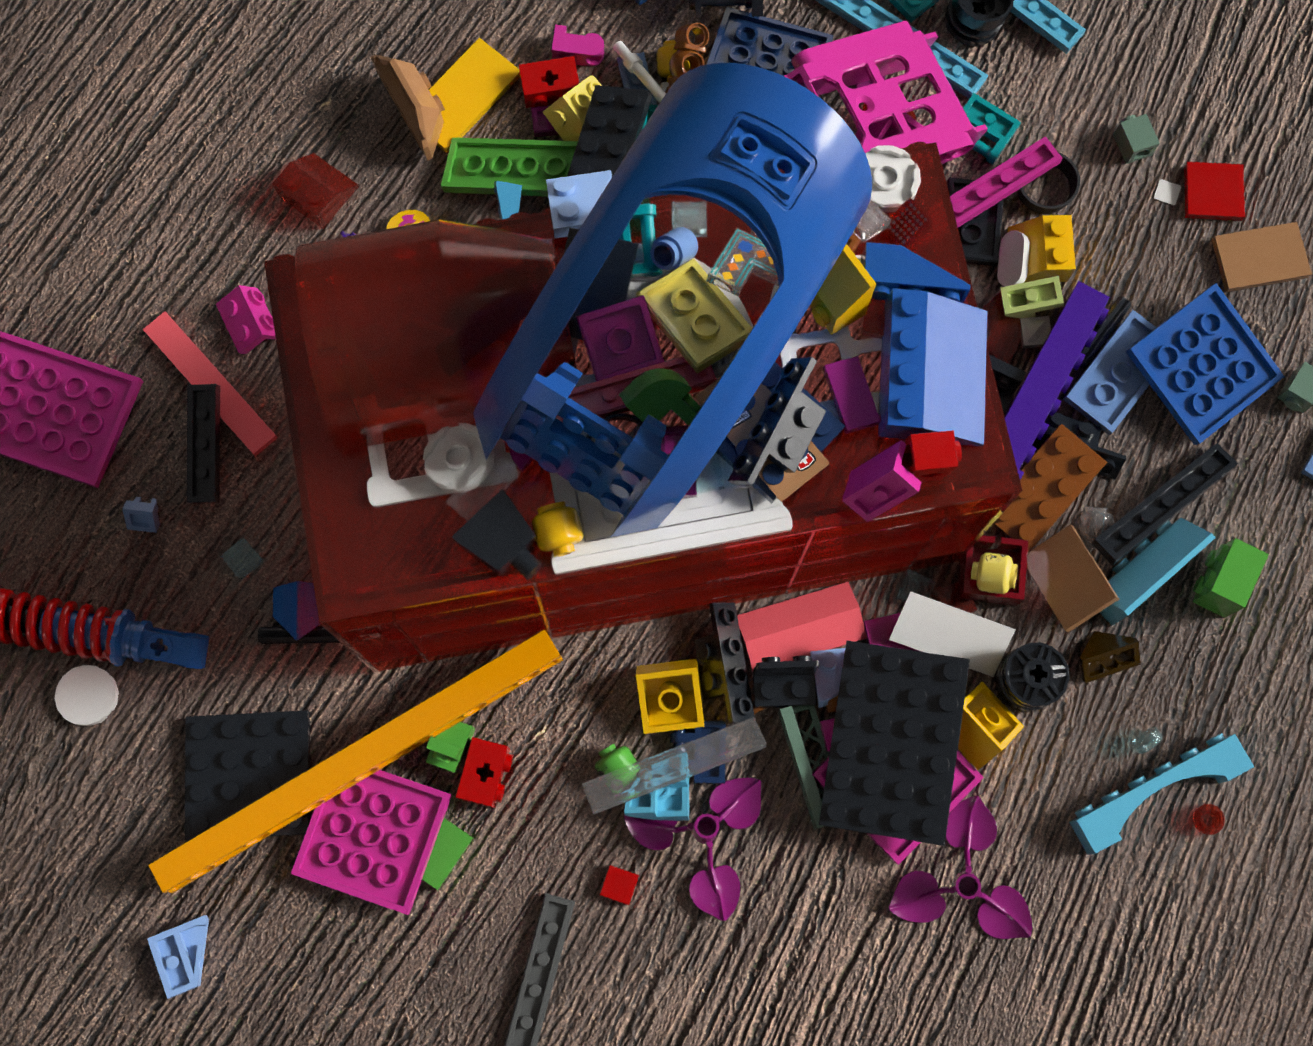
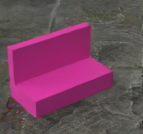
[842,440,921,522]

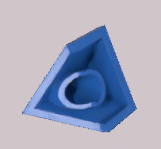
[273,581,334,641]

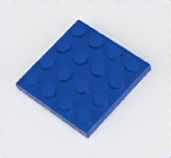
[1125,283,1285,445]

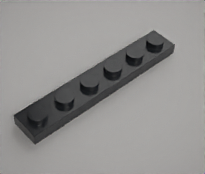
[1092,443,1239,566]

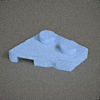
[810,648,845,708]
[147,915,209,999]

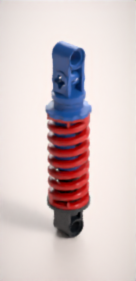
[0,586,210,669]

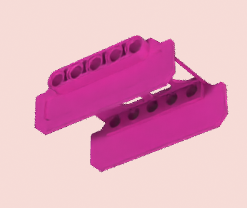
[784,21,988,171]

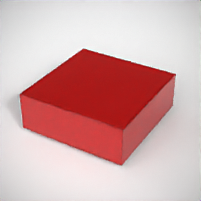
[600,865,639,905]

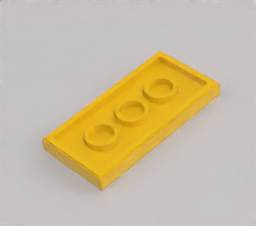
[429,37,520,153]

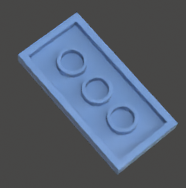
[1063,310,1156,435]

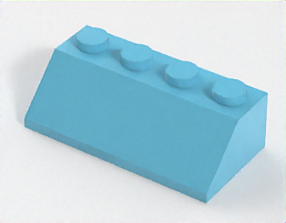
[1099,518,1216,626]

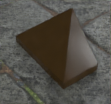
[1080,631,1141,683]

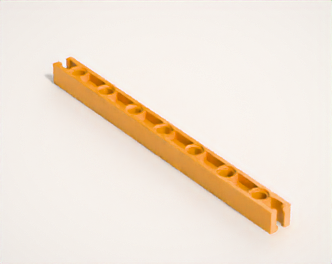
[148,630,563,893]

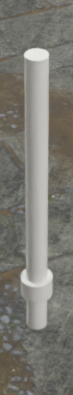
[613,41,666,103]

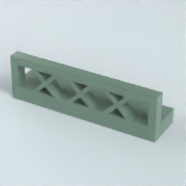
[778,706,829,830]

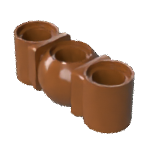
[665,23,709,93]

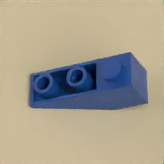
[861,242,970,303]

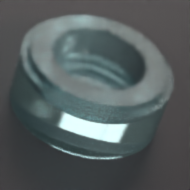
[1131,726,1163,754]

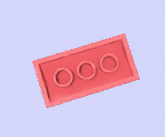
[737,582,867,672]

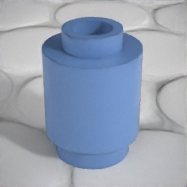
[650,227,698,270]

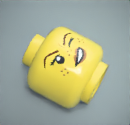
[971,552,1018,594]

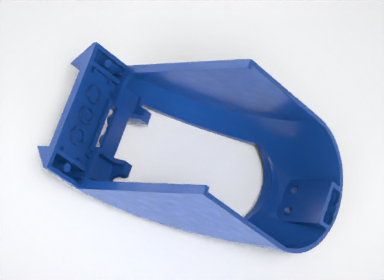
[473,63,872,537]

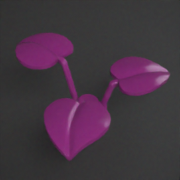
[623,778,761,921]
[889,796,1032,939]

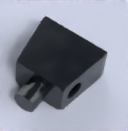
[452,489,542,580]

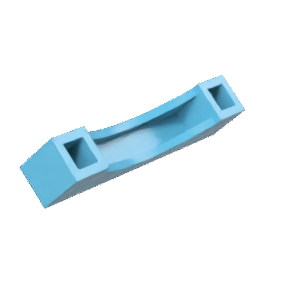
[1069,733,1254,855]

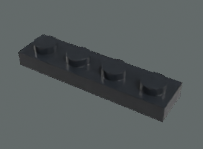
[187,384,220,504]

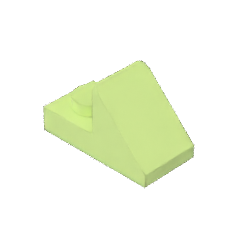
[1000,276,1064,318]

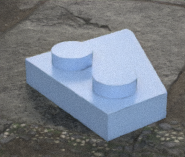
[546,170,612,238]

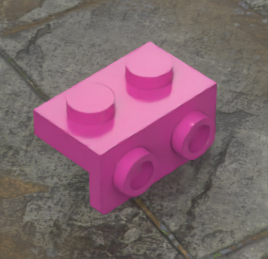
[216,285,280,354]

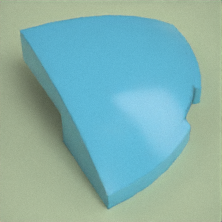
[624,753,689,821]

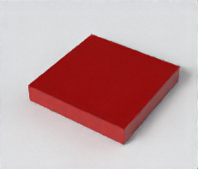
[1184,162,1245,221]

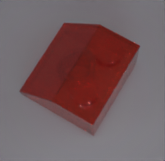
[272,153,359,229]

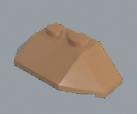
[371,54,445,161]

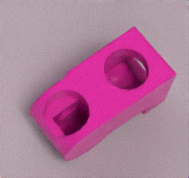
[551,25,605,66]

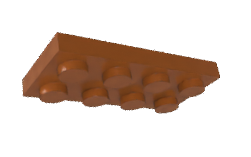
[982,424,1107,552]

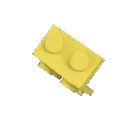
[543,75,602,141]

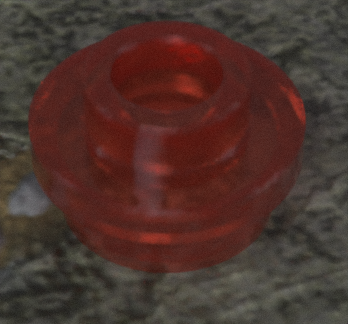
[1193,804,1225,835]

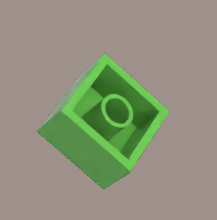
[1192,538,1269,618]

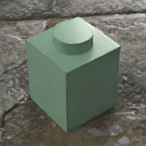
[1113,114,1160,164]
[1278,362,1313,413]

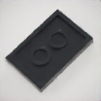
[940,177,1004,266]
[561,228,639,340]

